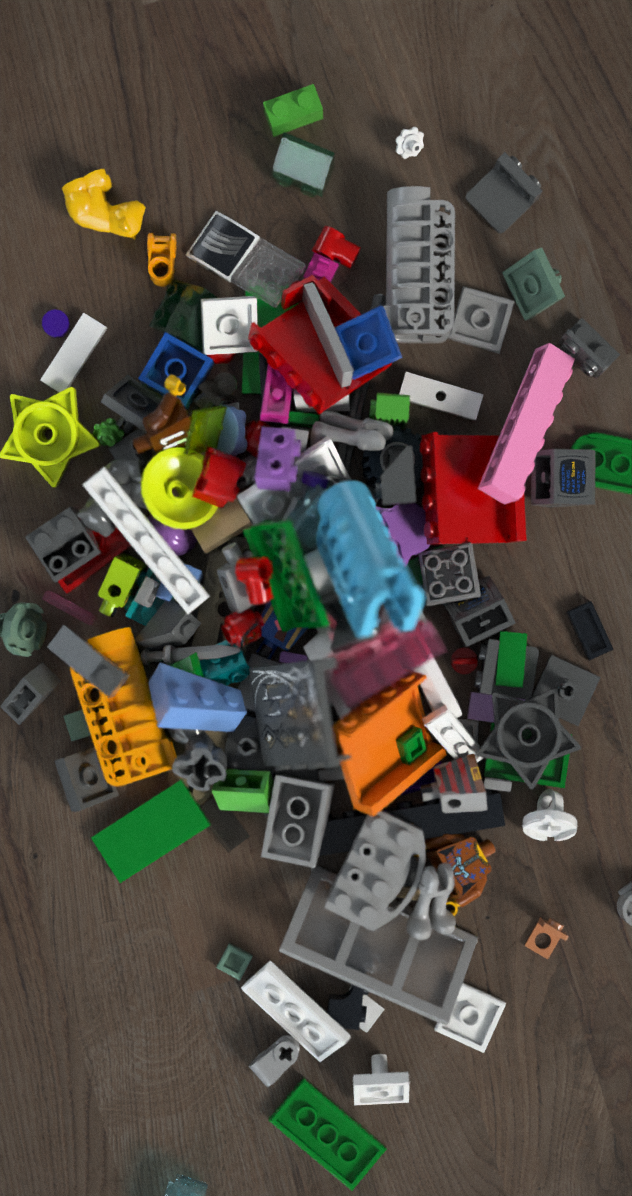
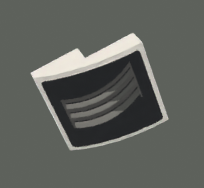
[186,211,260,283]

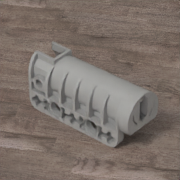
[384,186,455,344]

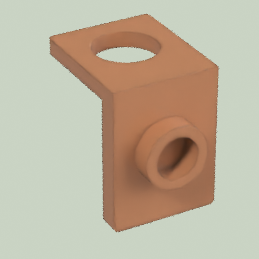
[525,917,569,959]

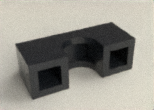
[327,940,373,1030]

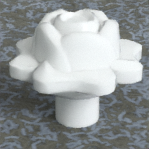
[396,127,424,159]

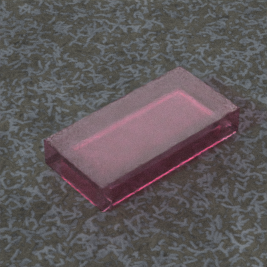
[42,590,97,626]

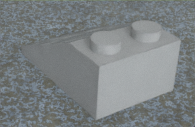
[261,773,335,868]

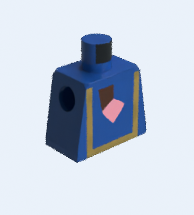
[256,600,308,660]

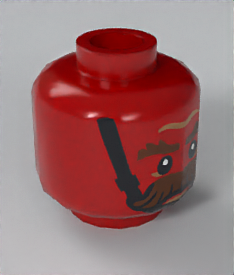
[221,608,264,647]

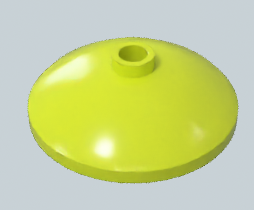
[141,447,218,529]

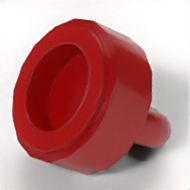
[450,647,478,674]

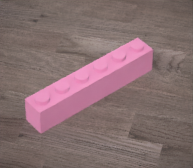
[478,343,575,504]

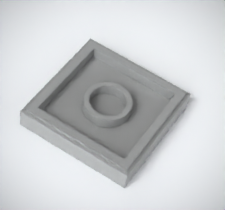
[448,286,514,354]

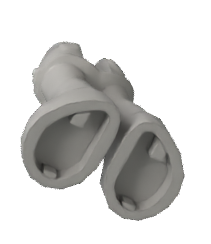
[310,410,393,451]
[406,863,456,940]

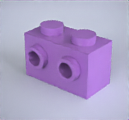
[255,427,301,492]

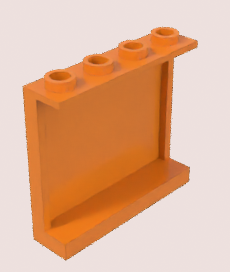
[332,669,447,817]

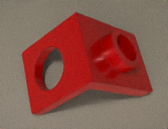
[281,274,332,313]

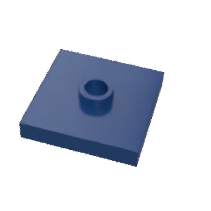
[334,306,402,380]

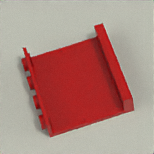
[248,276,392,414]
[420,432,527,545]

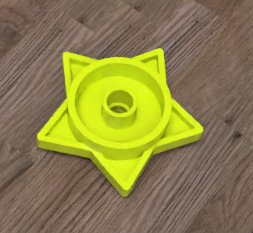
[0,387,101,487]

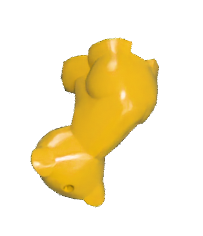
[62,169,146,239]

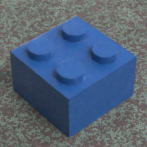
[138,332,214,411]

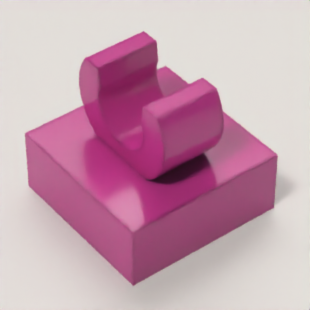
[303,253,339,283]

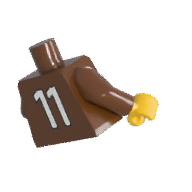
[132,375,202,455]

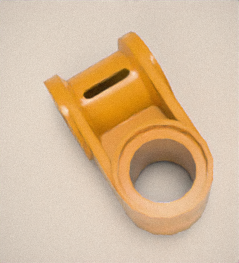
[147,233,176,287]

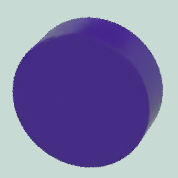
[42,309,70,338]
[301,470,330,490]

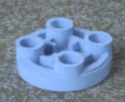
[204,405,247,456]

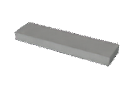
[302,282,353,388]

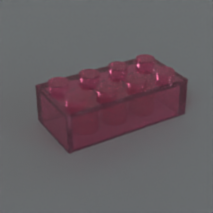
[329,618,447,708]

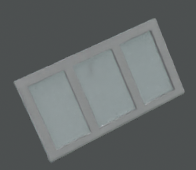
[279,865,478,1026]

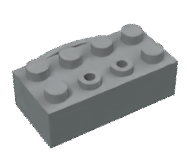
[324,809,425,932]

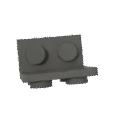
[558,318,620,379]

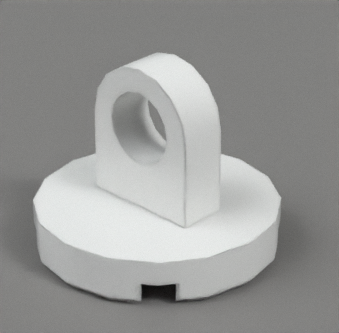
[522,789,577,841]

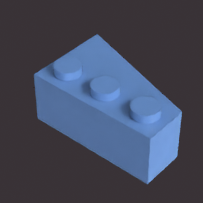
[148,663,247,732]

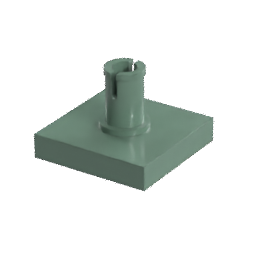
[502,248,565,321]

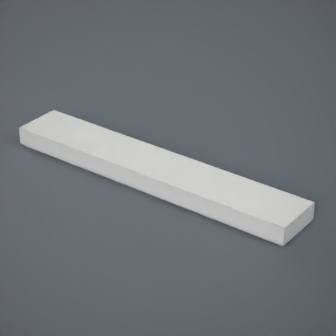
[82,467,210,614]

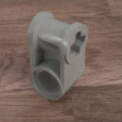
[249,1035,300,1087]

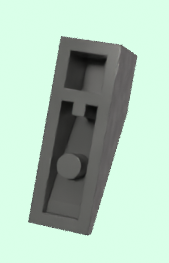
[47,625,130,697]

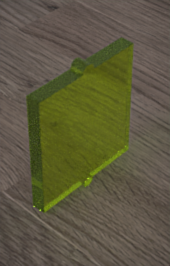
[184,405,227,455]

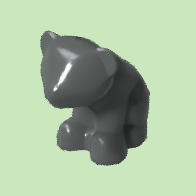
[77,458,147,537]
[167,728,227,791]

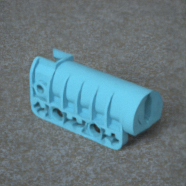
[316,481,424,637]

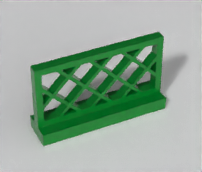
[243,519,330,632]

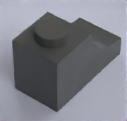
[0,662,61,725]

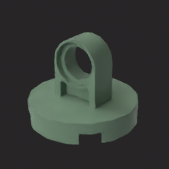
[0,602,47,657]

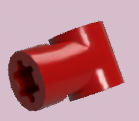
[312,226,361,269]
[235,557,273,604]

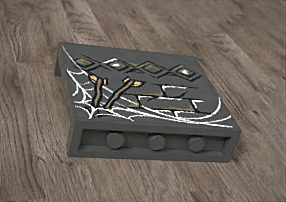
[249,657,351,771]

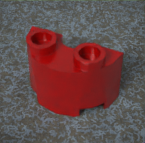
[192,446,246,508]

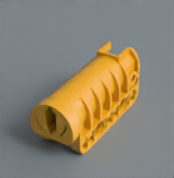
[70,627,177,786]

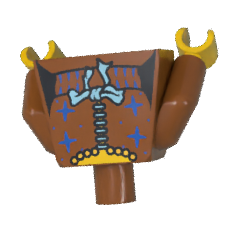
[413,833,495,916]

